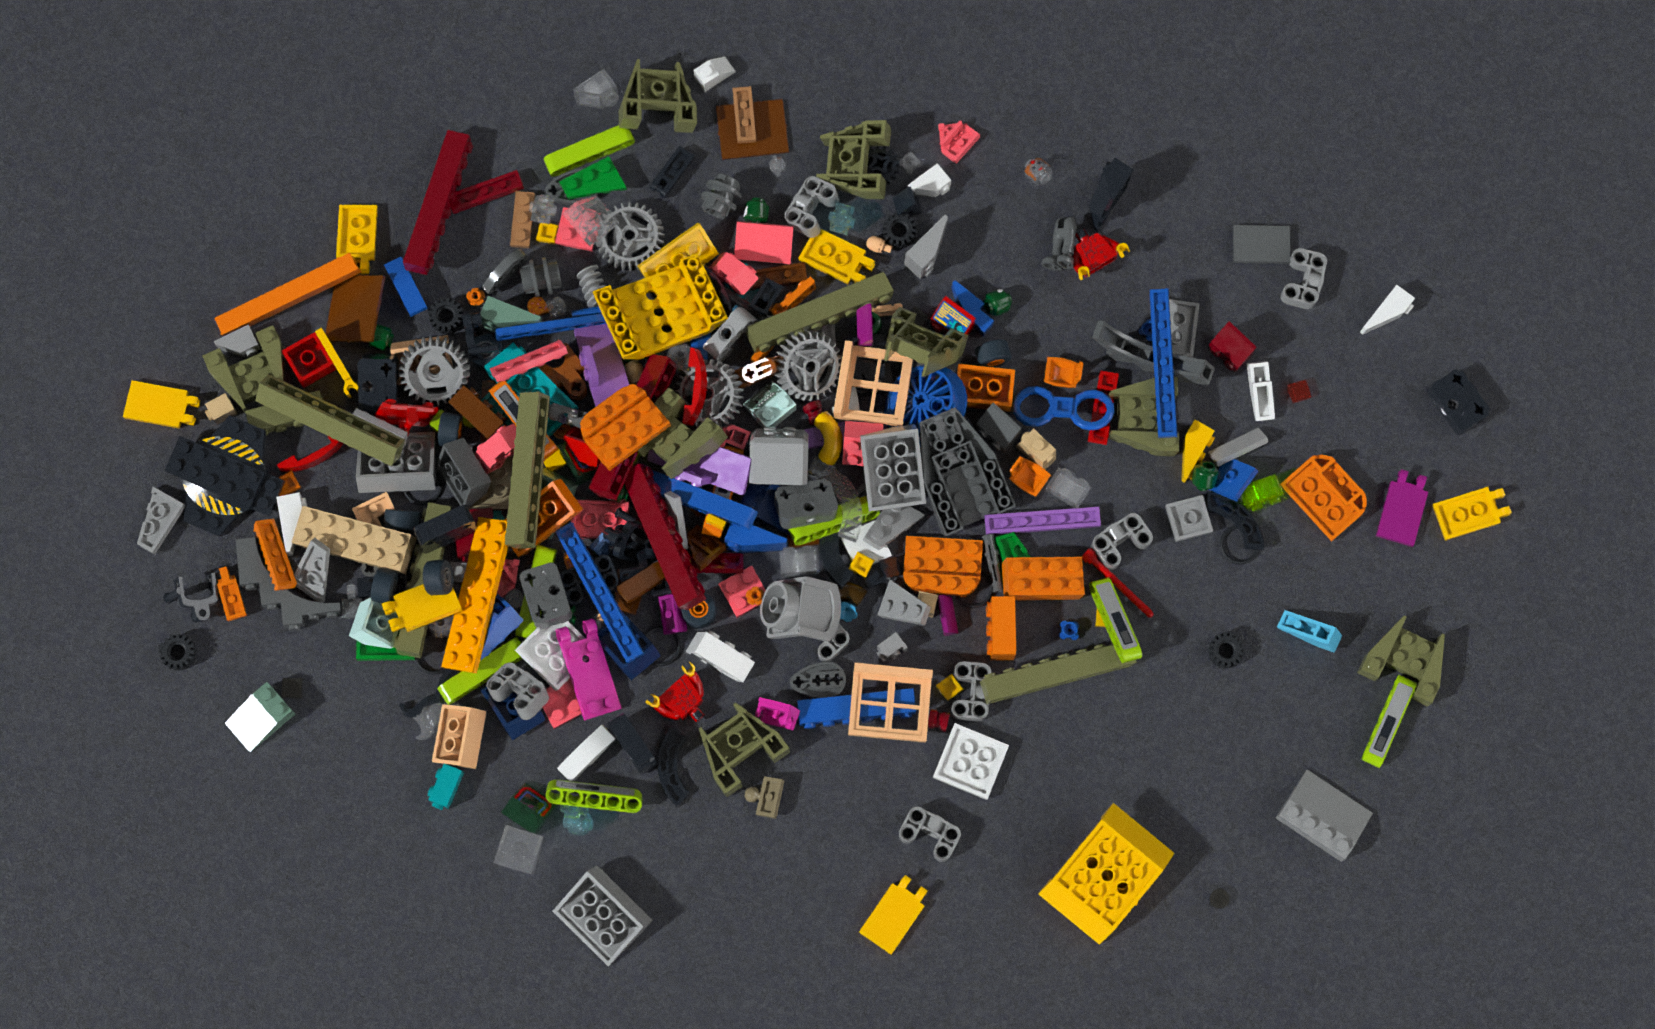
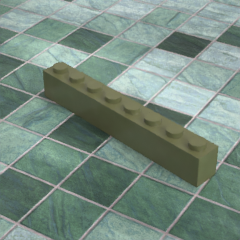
[746,272,894,353]
[255,374,405,466]
[505,392,550,548]
[394,503,452,658]
[980,643,1137,704]

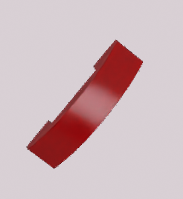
[683,348,707,426]
[1088,370,1119,445]
[277,436,344,472]

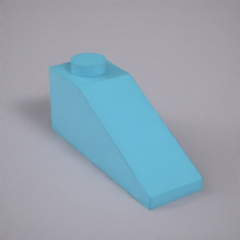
[1277,610,1342,653]

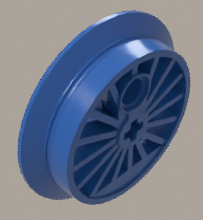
[884,365,967,447]

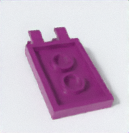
[1376,469,1428,547]

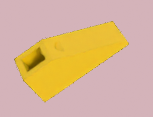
[1181,420,1215,483]

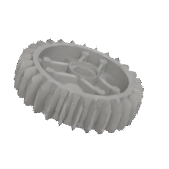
[595,202,665,271]
[774,330,842,401]
[399,335,470,406]
[674,359,744,428]

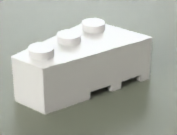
[686,631,755,682]

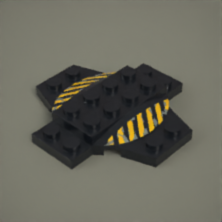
[164,415,285,536]

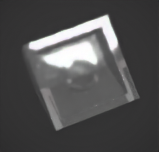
[573,69,619,109]
[562,196,619,247]
[493,825,543,876]

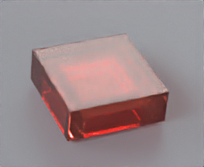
[1287,379,1312,404]

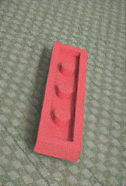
[490,340,568,382]

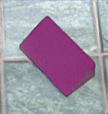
[857,304,873,346]
[658,594,687,635]
[937,595,958,636]

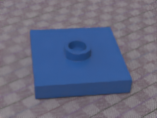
[1209,459,1258,502]

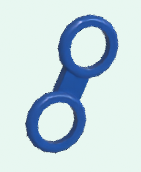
[1012,386,1115,431]

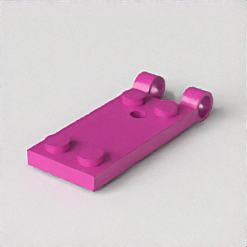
[556,618,622,721]

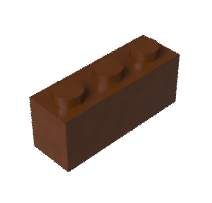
[449,385,508,439]

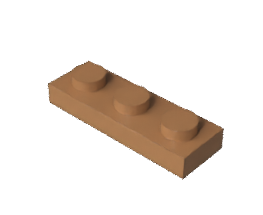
[733,86,756,143]
[510,191,535,249]

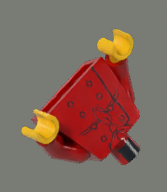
[1072,229,1130,280]
[646,661,705,722]

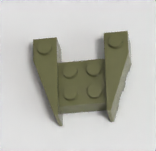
[619,59,697,133]
[816,120,891,199]
[884,307,968,377]
[202,325,286,412]
[1108,377,1179,456]
[637,387,728,479]
[1357,616,1445,707]
[699,702,790,797]

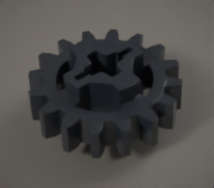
[867,146,900,185]

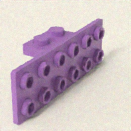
[574,324,629,407]
[647,447,751,495]

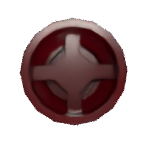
[803,400,823,426]
[928,709,950,732]

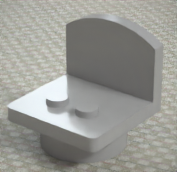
[760,576,841,641]

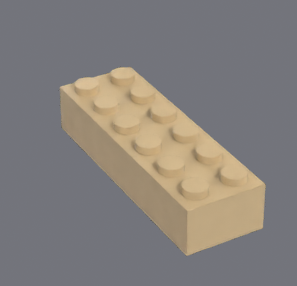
[291,506,417,575]

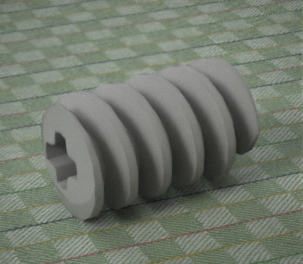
[577,265,606,307]

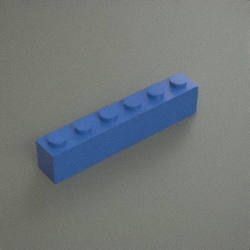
[797,688,916,729]

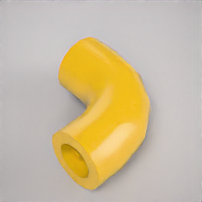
[814,411,843,465]

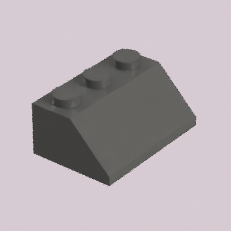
[436,438,491,508]

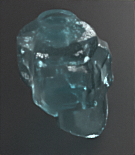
[560,805,594,836]

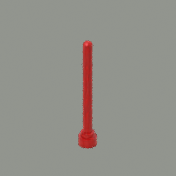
[1081,547,1154,618]

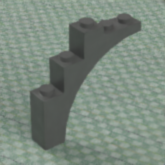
[1092,321,1215,385]
[236,537,343,631]

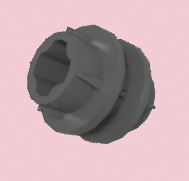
[701,174,742,219]
[520,257,562,297]

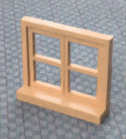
[833,341,914,426]
[848,663,933,743]

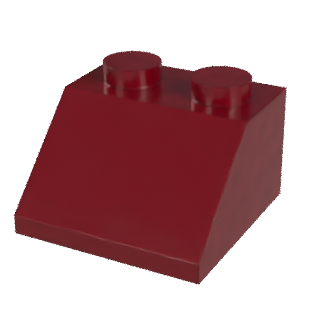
[1208,321,1257,372]

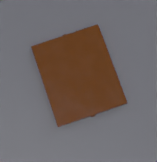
[716,99,789,160]
[325,275,385,343]

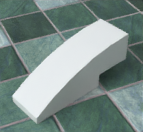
[1247,361,1275,421]
[557,725,616,781]

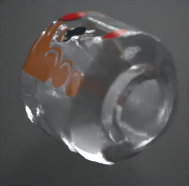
[1025,157,1052,185]

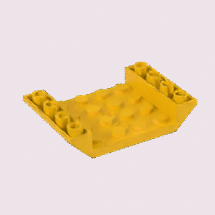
[592,253,728,360]
[1038,803,1174,945]

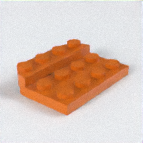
[580,384,671,471]
[1280,455,1367,542]
[903,536,983,597]

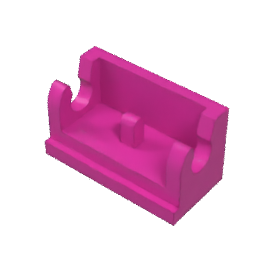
[755,697,800,730]

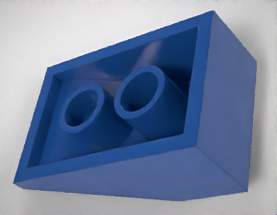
[725,524,787,553]

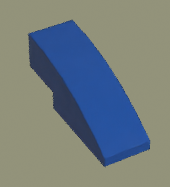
[384,257,428,317]
[951,280,994,337]

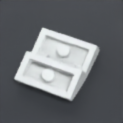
[840,520,892,565]

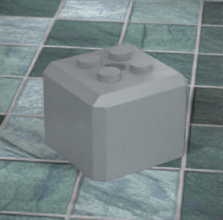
[749,427,809,485]

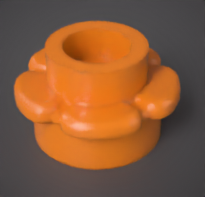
[466,288,485,306]
[746,586,764,605]

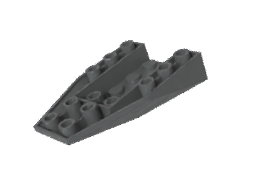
[919,407,1016,536]

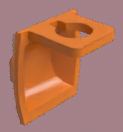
[1044,357,1083,388]
[1009,456,1051,496]

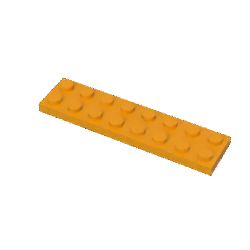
[441,517,508,674]

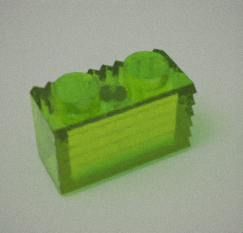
[1241,474,1284,512]

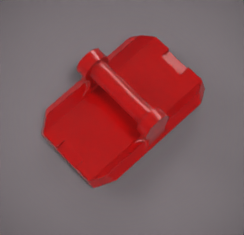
[375,399,438,437]

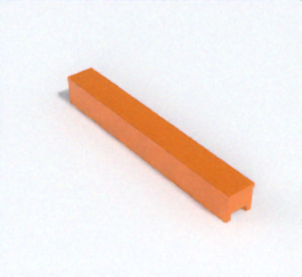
[214,252,362,337]

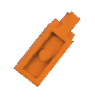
[771,277,816,316]
[217,566,247,622]

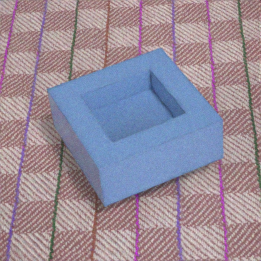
[589,533,613,556]

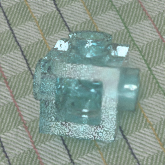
[827,202,856,235]

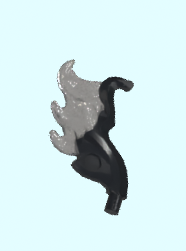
[399,669,461,740]

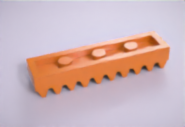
[254,518,297,591]

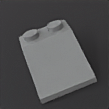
[904,215,948,279]

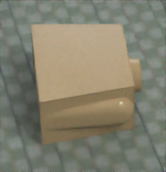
[1016,429,1056,470]

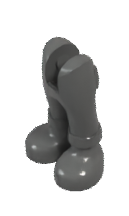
[1042,217,1077,271]

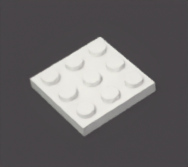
[515,621,589,691]
[933,723,1009,800]

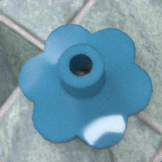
[840,602,858,622]

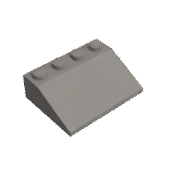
[860,424,926,512]
[356,432,436,493]
[1275,770,1373,862]
[553,865,652,966]

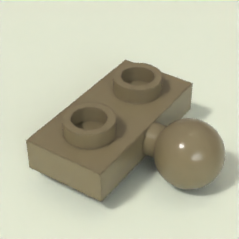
[744,776,784,819]

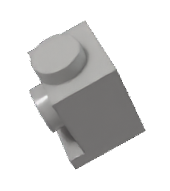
[877,632,908,662]

